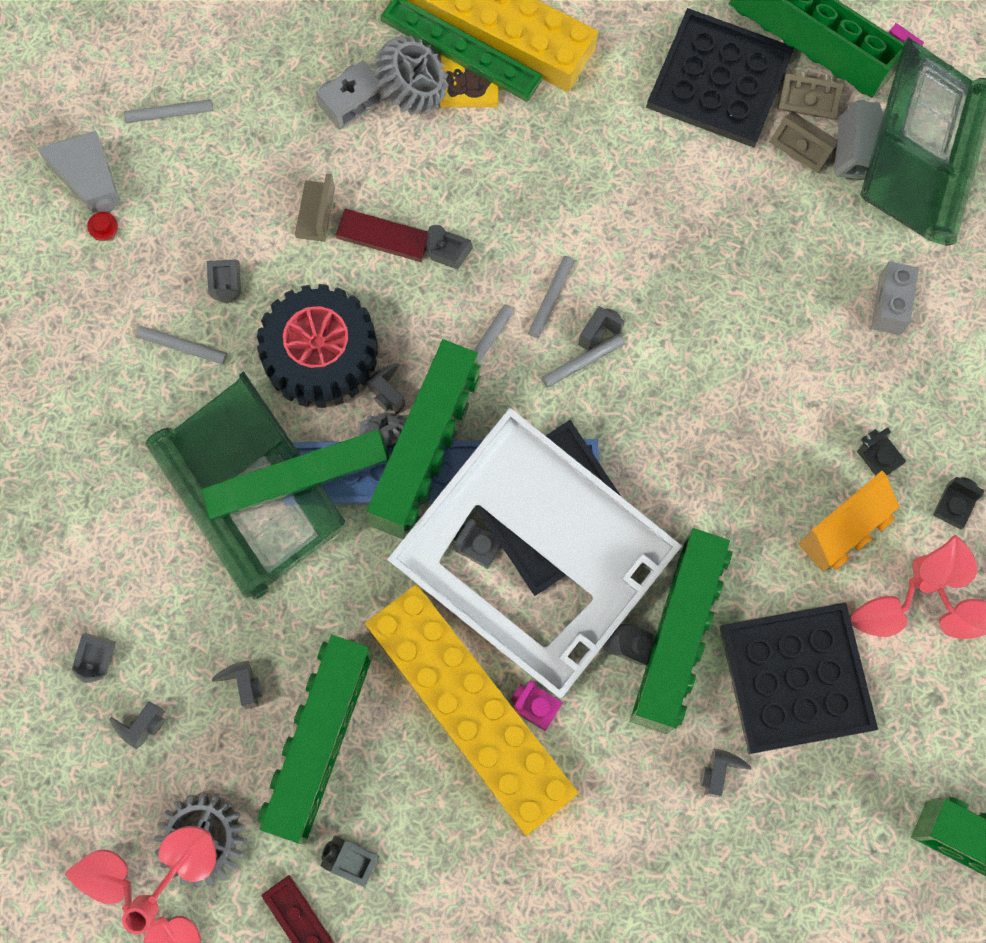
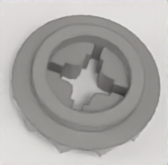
[359,413,406,446]

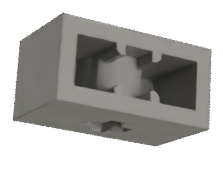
[316,60,386,130]
[871,261,919,335]

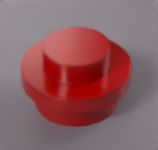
[87,212,118,241]

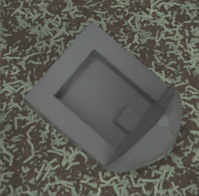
[426,225,473,270]
[207,259,241,303]
[365,363,405,414]
[603,624,654,665]
[72,633,116,683]
[212,660,262,709]
[109,701,165,749]
[700,748,751,798]

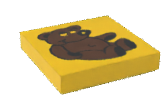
[440,55,498,108]

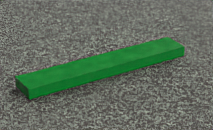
[381,0,543,102]
[202,429,389,520]

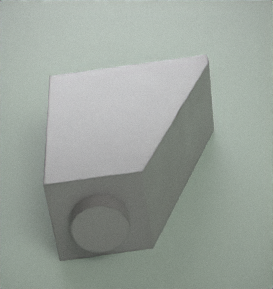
[834,100,899,179]
[38,131,121,213]

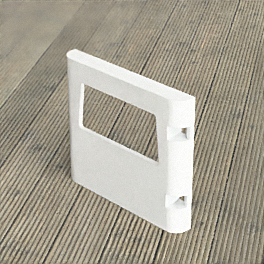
[387,408,682,699]

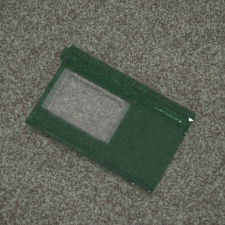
[860,37,986,246]
[145,371,347,600]

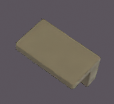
[769,112,837,173]
[295,174,335,242]

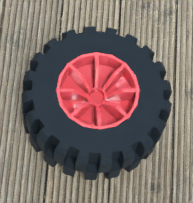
[257,284,378,408]

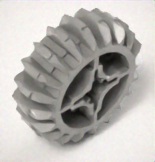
[372,35,449,116]
[154,793,247,887]

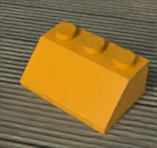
[798,471,899,572]

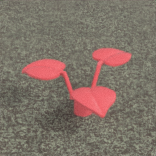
[850,535,986,639]
[65,826,217,943]

